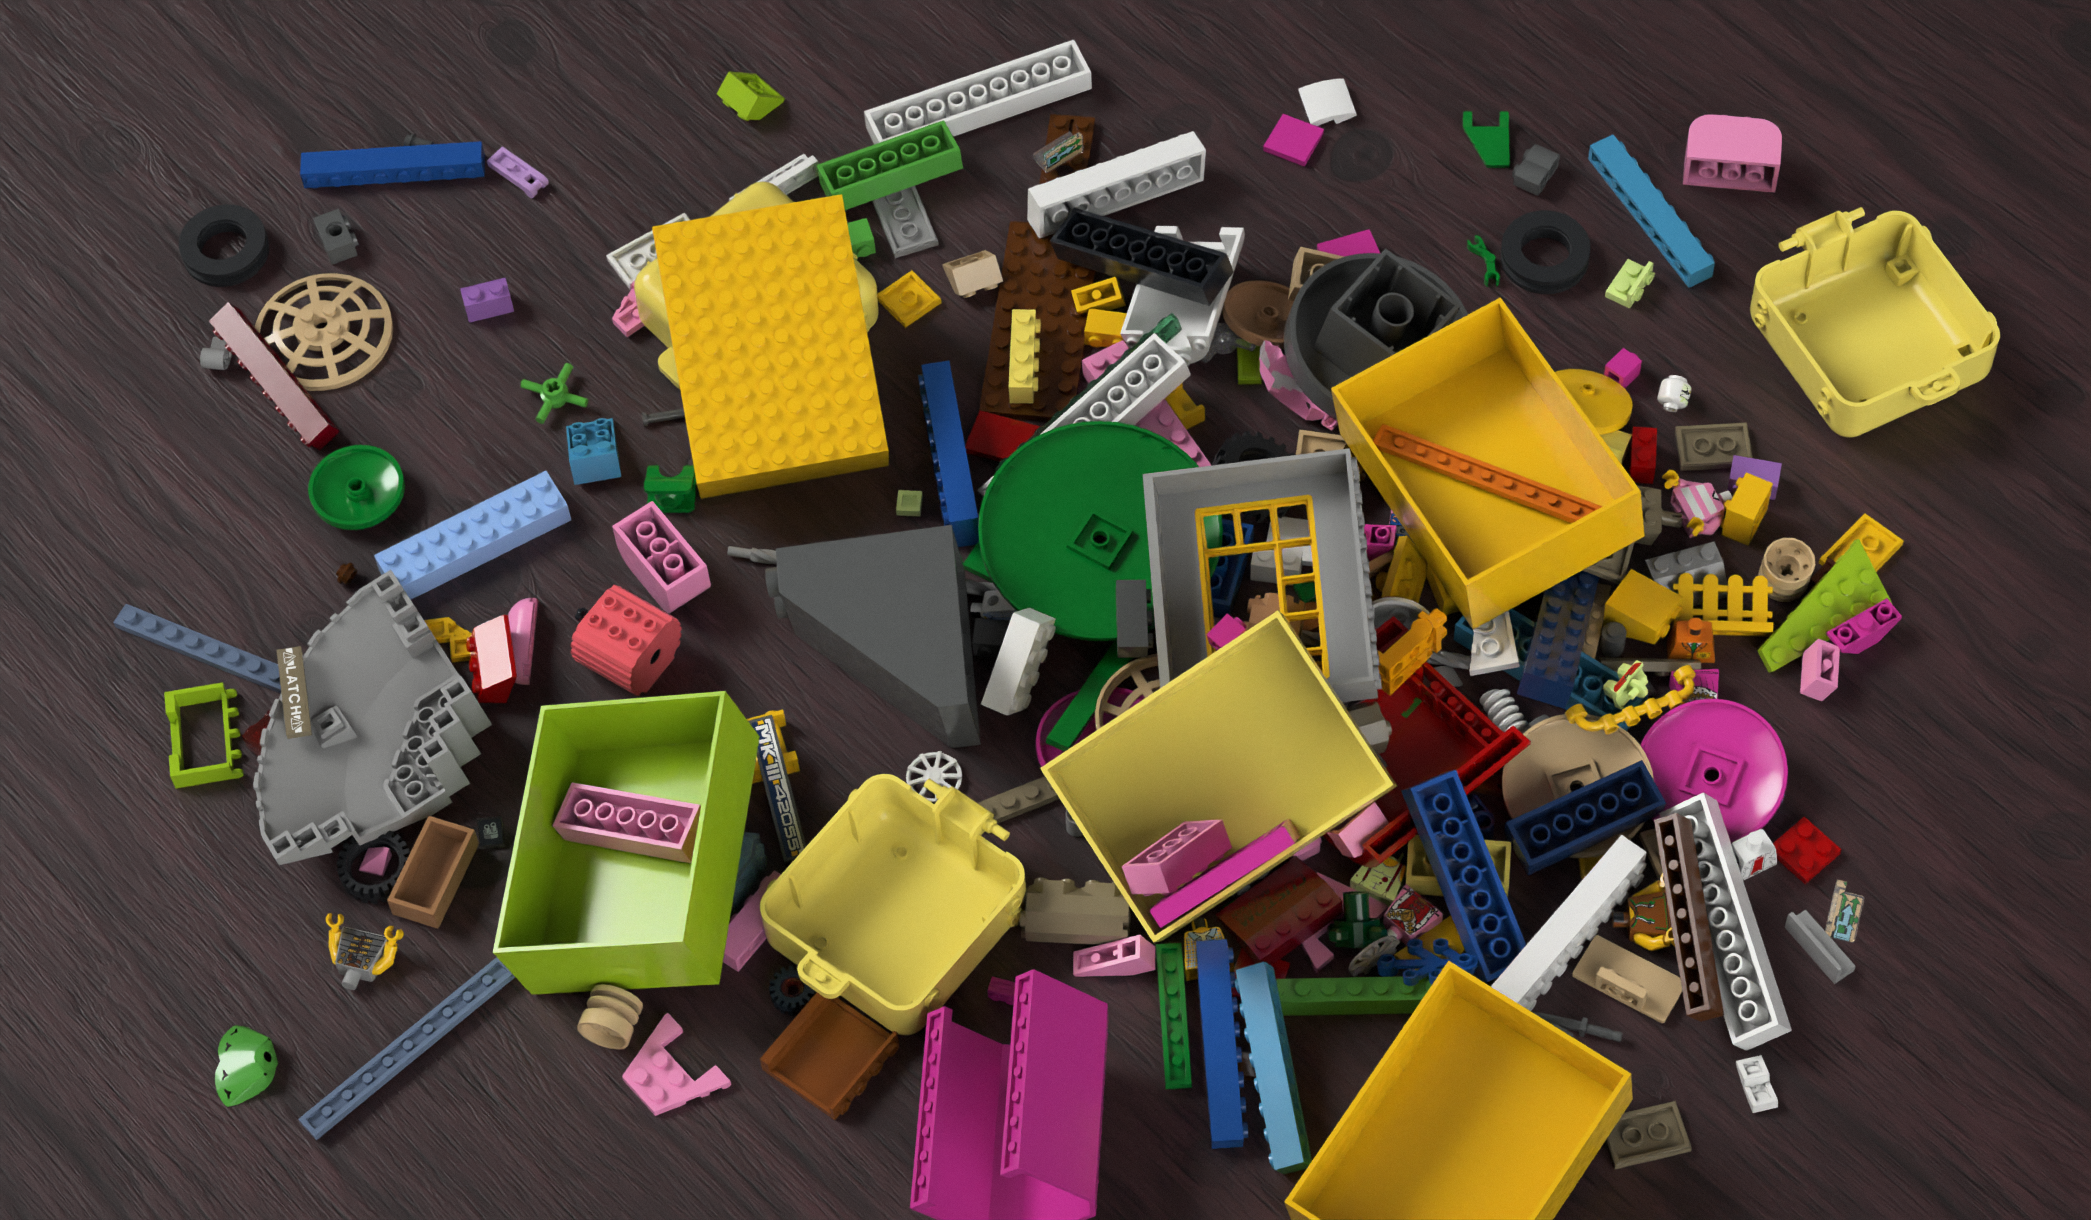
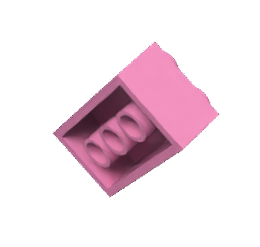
[1122,819,1232,896]

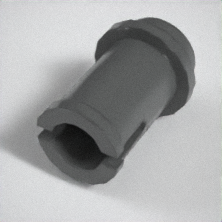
[404,134,434,146]

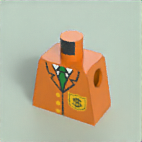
[1667,618,1715,663]

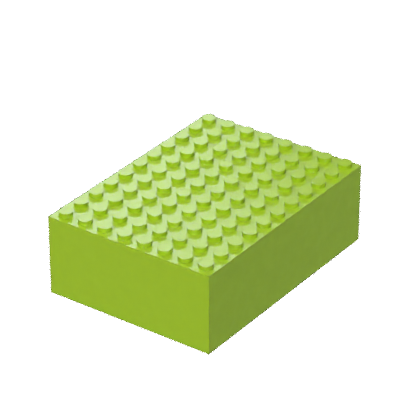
[493,691,760,995]

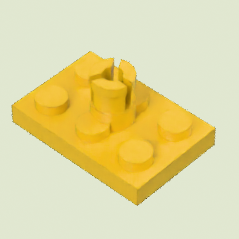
[1376,536,1427,603]

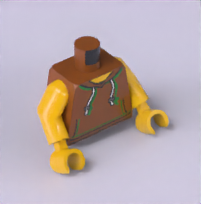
[1612,873,1675,951]

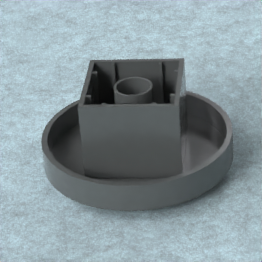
[1284,248,1468,420]

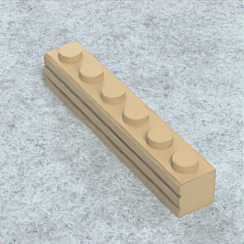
[1582,583,1611,659]

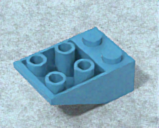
[566,418,621,485]

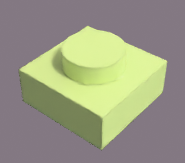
[896,490,923,516]

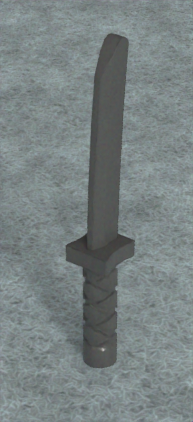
[1531,1011,1623,1042]

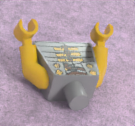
[326,913,404,990]

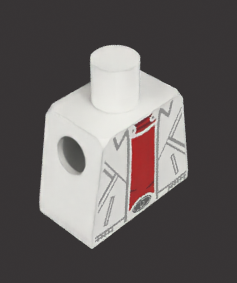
[1731,829,1777,881]

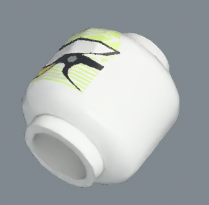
[1657,375,1691,412]

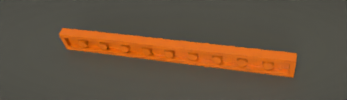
[1373,424,1603,523]

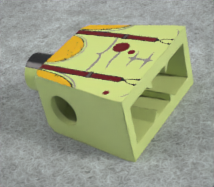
[1350,850,1407,907]

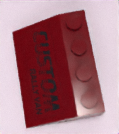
[1216,856,1344,965]

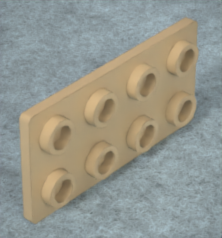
[1572,935,1682,1023]

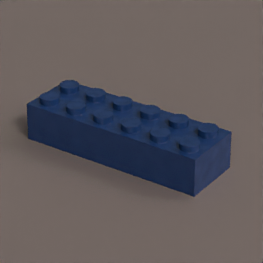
[1504,760,1666,876]

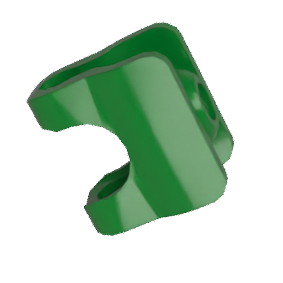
[644,465,697,513]

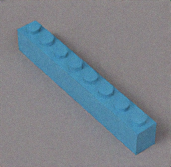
[1588,135,1715,288]
[1235,962,1312,1175]

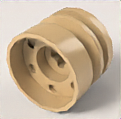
[1758,538,1816,602]
[577,984,643,1050]

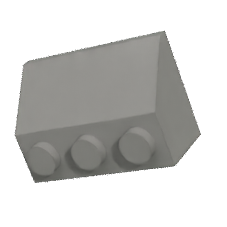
[1643,542,1727,606]

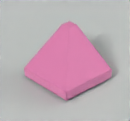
[359,847,392,877]

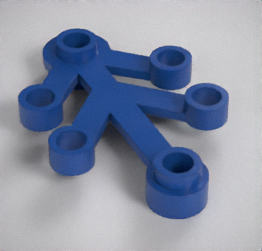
[1377,938,1478,986]

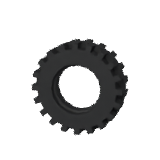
[1211,431,1295,523]

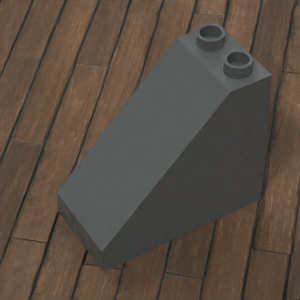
[766,525,981,748]

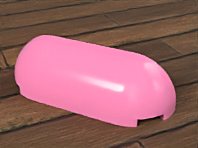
[508,598,538,685]

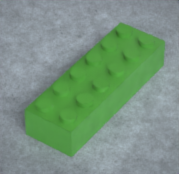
[816,120,963,210]

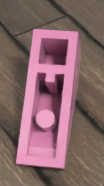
[1073,935,1155,977]

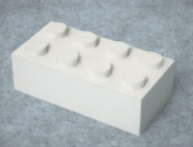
[981,608,1056,716]

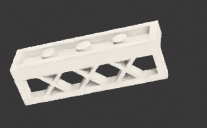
[729,154,818,201]

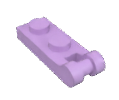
[487,146,549,198]

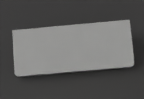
[1785,910,1856,984]

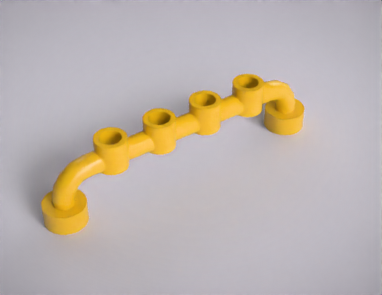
[1565,665,1696,735]

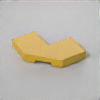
[424,617,472,663]

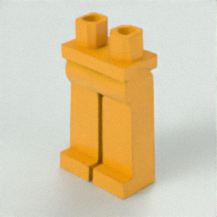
[1378,608,1447,696]

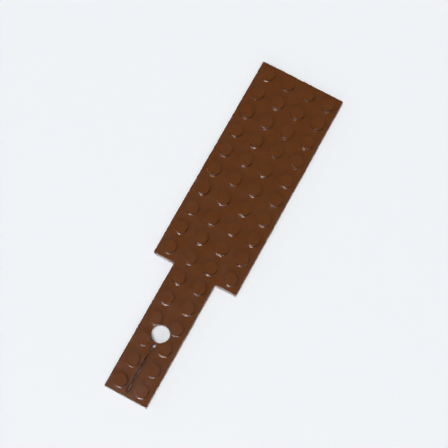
[979,114,1096,422]

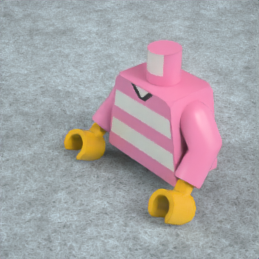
[1662,470,1732,538]

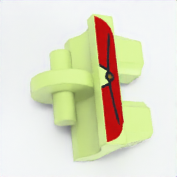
[1603,660,1648,709]

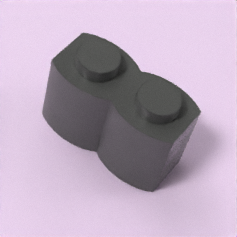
[1512,144,1560,196]

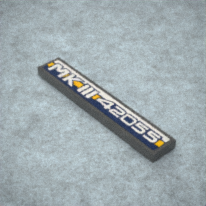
[748,715,806,864]

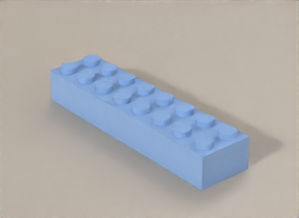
[374,471,571,600]

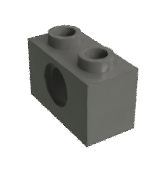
[313,209,359,265]

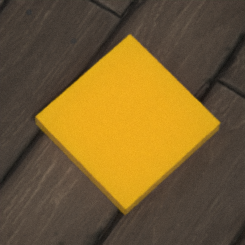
[877,270,941,328]

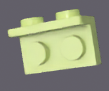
[1605,259,1655,308]

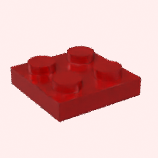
[1773,816,1842,884]

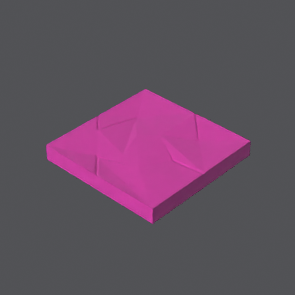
[1150,819,1300,928]

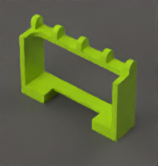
[164,682,244,788]

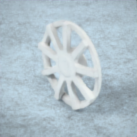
[906,751,962,802]

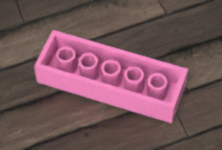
[553,782,701,863]

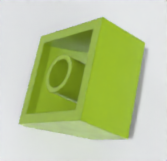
[717,71,785,121]

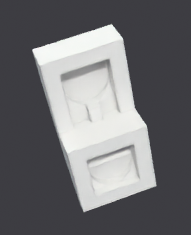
[1736,1055,1778,1113]

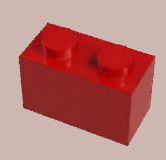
[1629,426,1657,484]

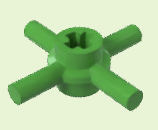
[521,363,588,424]

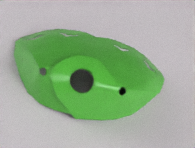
[215,1025,278,1107]

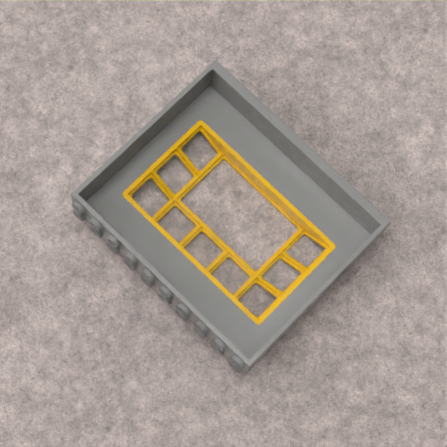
[1143,448,1382,702]

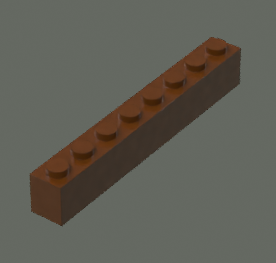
[1654,813,1724,1022]

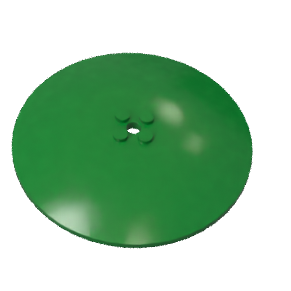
[978,421,1223,641]

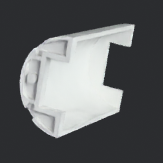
[1120,226,1245,366]

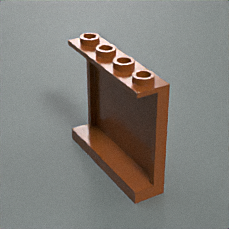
[760,993,899,1120]

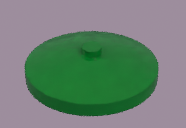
[308,445,405,530]

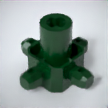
[1327,891,1388,948]

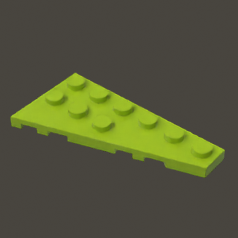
[1758,539,1892,673]

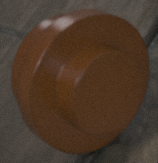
[336,562,358,585]

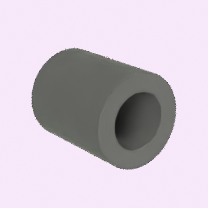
[1599,622,1627,657]

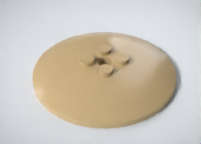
[1502,714,1654,858]

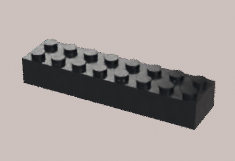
[1050,207,1234,306]

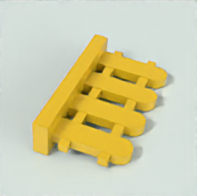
[1671,573,1773,637]

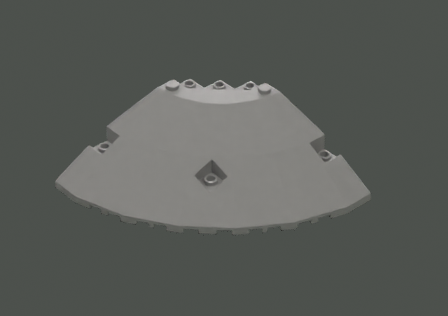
[253,570,492,865]

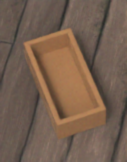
[387,816,479,929]

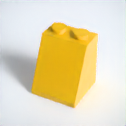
[1603,569,1683,644]

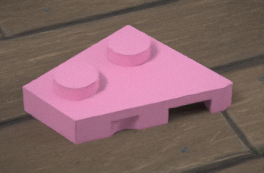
[612,281,645,337]

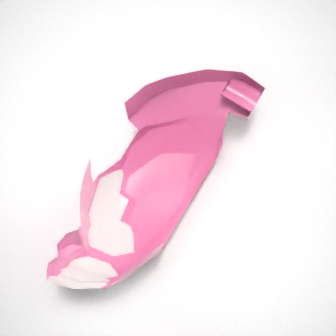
[1259,340,1338,431]

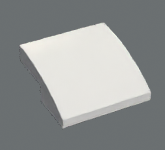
[1298,78,1357,126]

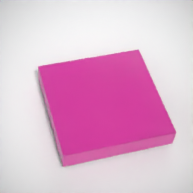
[1263,114,1324,167]

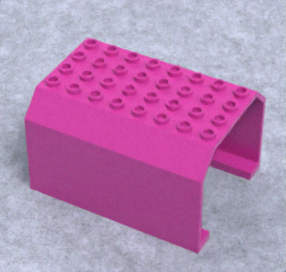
[910,969,1109,1220]

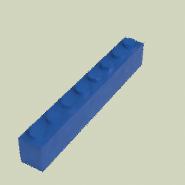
[300,141,485,188]
[1196,939,1248,1149]

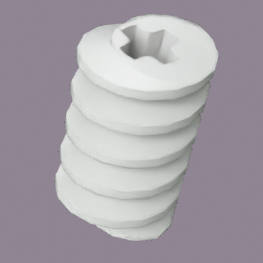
[1479,689,1528,732]

